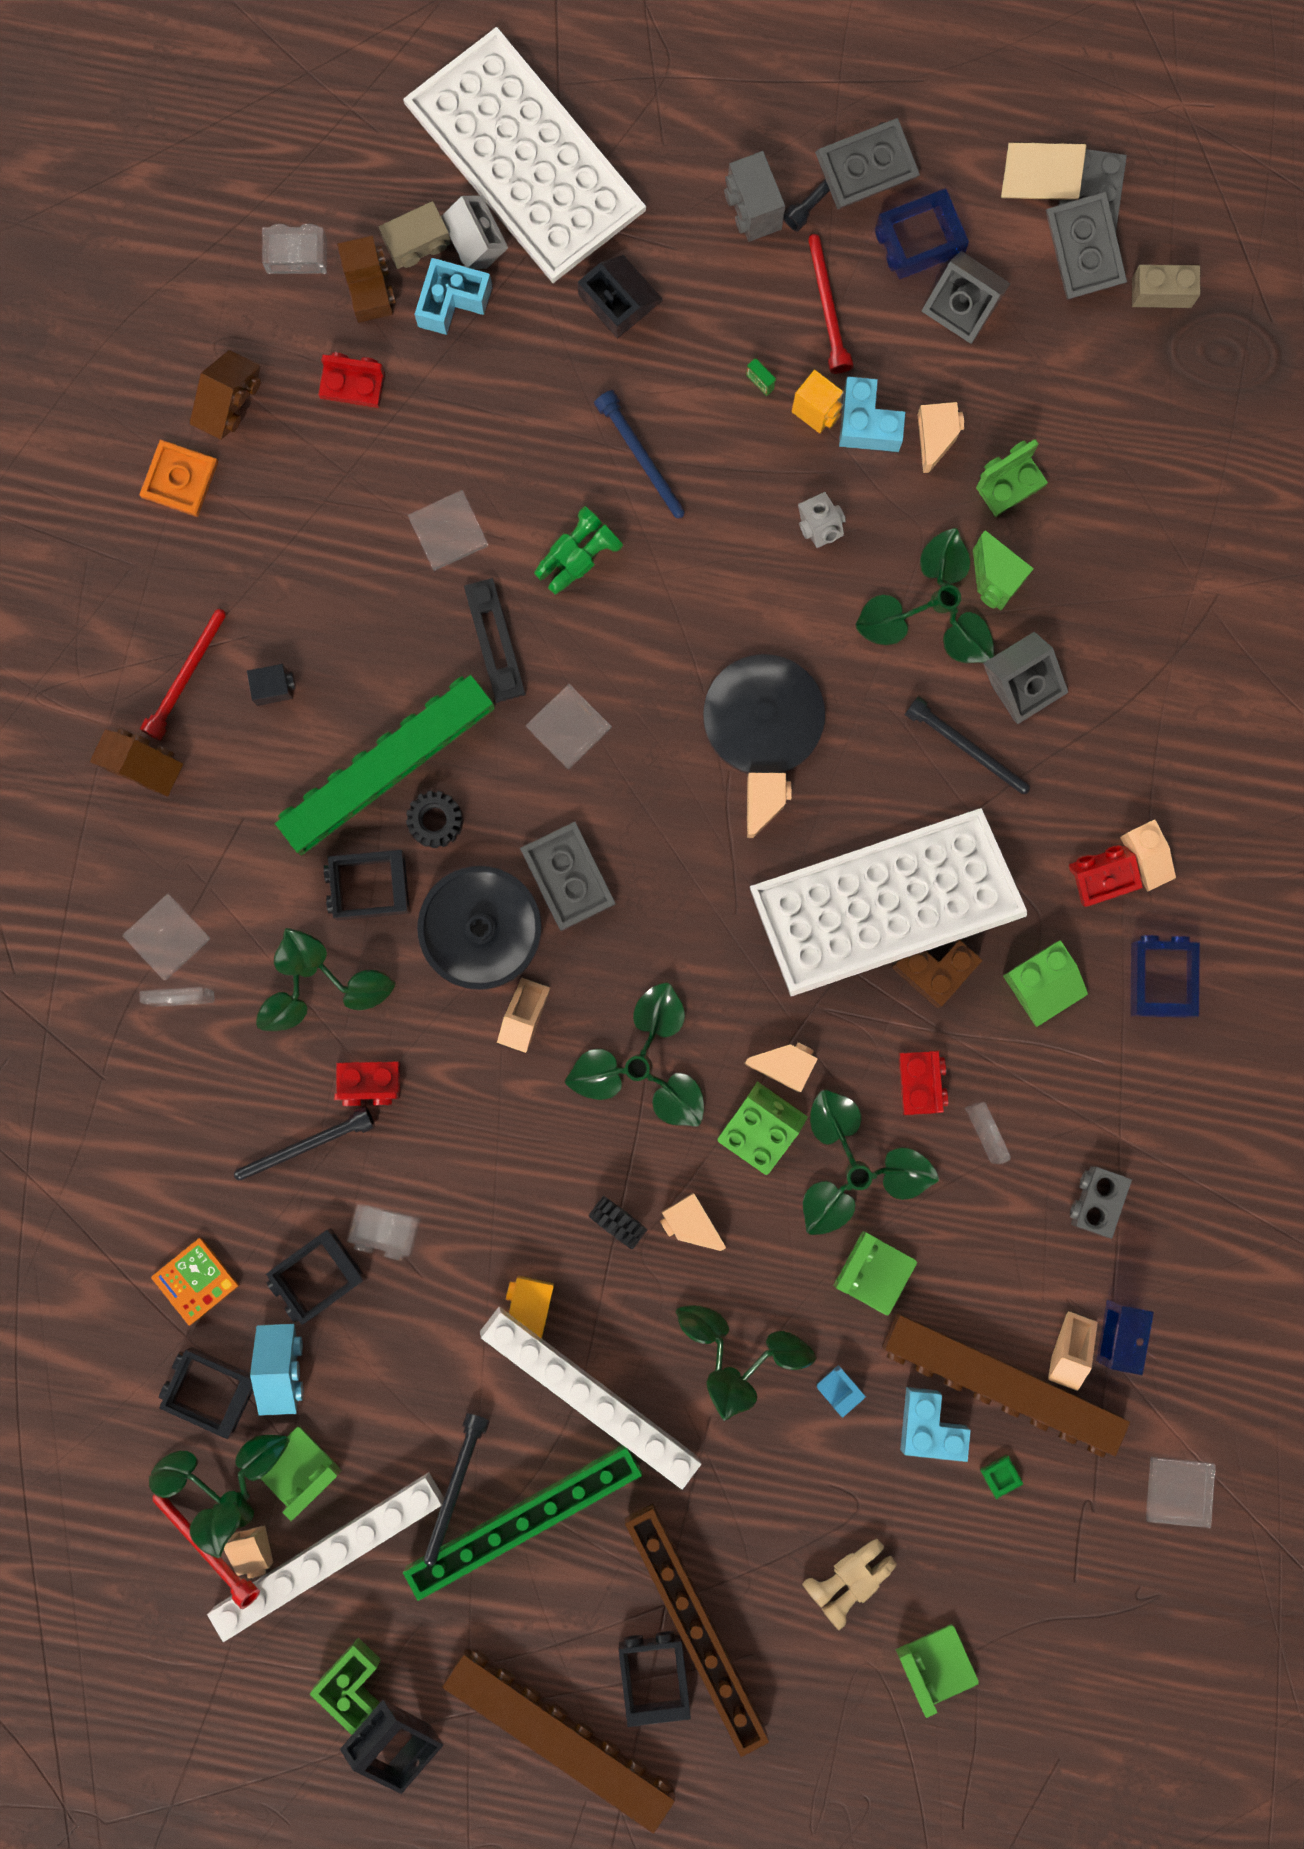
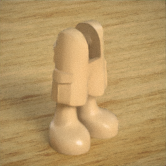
[802,1539,897,1631]

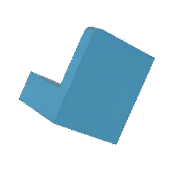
[816,1365,866,1418]

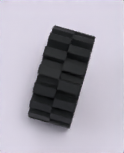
[406,791,463,848]
[588,1196,648,1250]

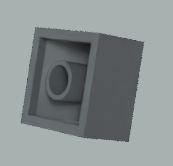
[922,251,1011,344]
[983,632,1069,724]

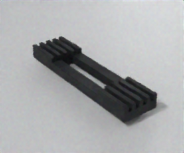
[464,578,525,703]

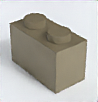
[378,201,451,269]
[1132,265,1200,308]

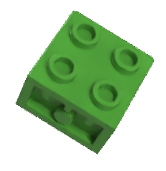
[976,439,1048,517]
[717,1081,808,1175]
[833,1231,917,1315]
[260,1426,342,1521]
[895,1624,979,1718]

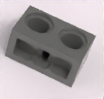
[1069,1166,1132,1239]

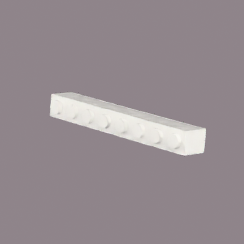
[480,1307,701,1490]
[207,1472,444,1642]

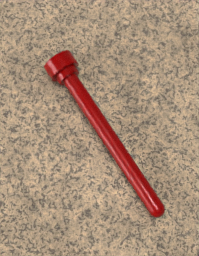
[808,234,854,374]
[139,609,226,741]
[152,1494,260,1609]

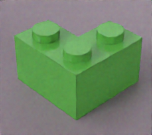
[310,1638,381,1735]

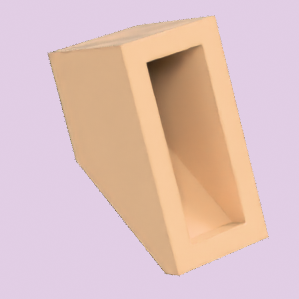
[917,402,964,473]
[747,773,791,838]
[1120,820,1176,892]
[497,978,550,1053]
[745,1042,818,1092]
[660,1193,726,1251]
[1048,1311,1098,1391]
[224,1525,273,1578]

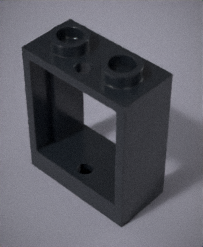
[324,850,410,921]
[266,1228,367,1325]
[159,1347,253,1440]
[618,1631,691,1727]
[340,1700,444,1794]

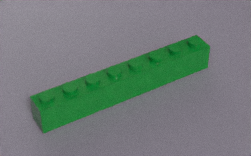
[275,675,495,856]
[403,1445,642,1601]

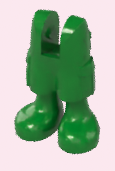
[534,506,624,595]

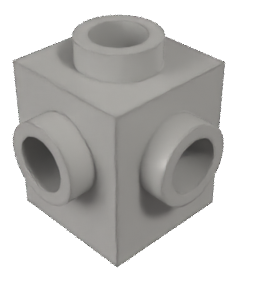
[798,492,846,548]

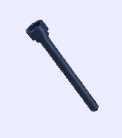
[594,390,685,519]

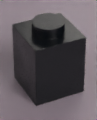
[247,664,296,706]

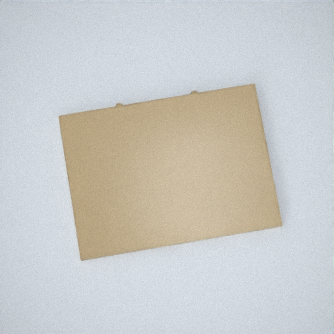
[1001,142,1087,200]

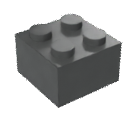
[724,151,785,242]

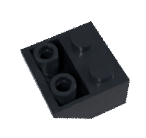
[577,255,663,339]

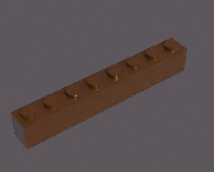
[882,1313,1130,1458]
[625,1503,769,1757]
[442,1648,675,1834]

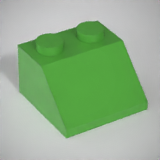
[973,530,1034,610]
[1003,940,1088,1027]

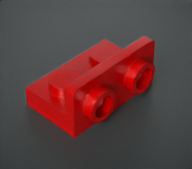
[318,352,385,408]
[1068,845,1143,907]
[898,1051,948,1115]
[334,1062,400,1106]

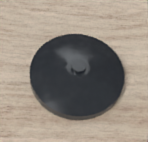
[703,654,825,774]
[417,866,542,990]

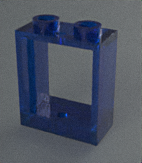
[874,188,969,279]
[1131,935,1200,1018]
[1096,1300,1154,1376]

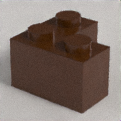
[337,235,396,323]
[189,350,261,440]
[90,728,183,797]
[891,940,983,1008]

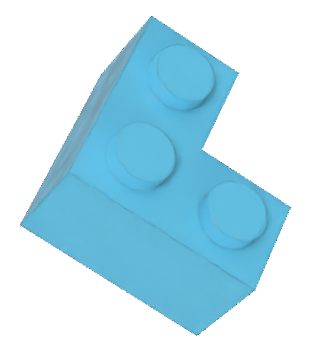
[415,258,492,335]
[839,377,905,452]
[250,1324,304,1415]
[900,1387,971,1462]

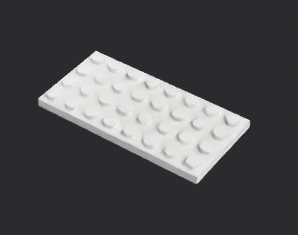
[403,27,646,283]
[750,808,1027,996]

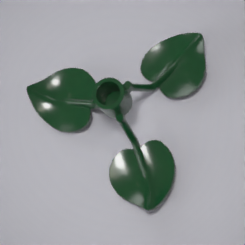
[855,528,994,663]
[256,928,395,1031]
[565,983,704,1127]
[802,1089,939,1235]
[675,1305,817,1421]
[149,1435,290,1558]

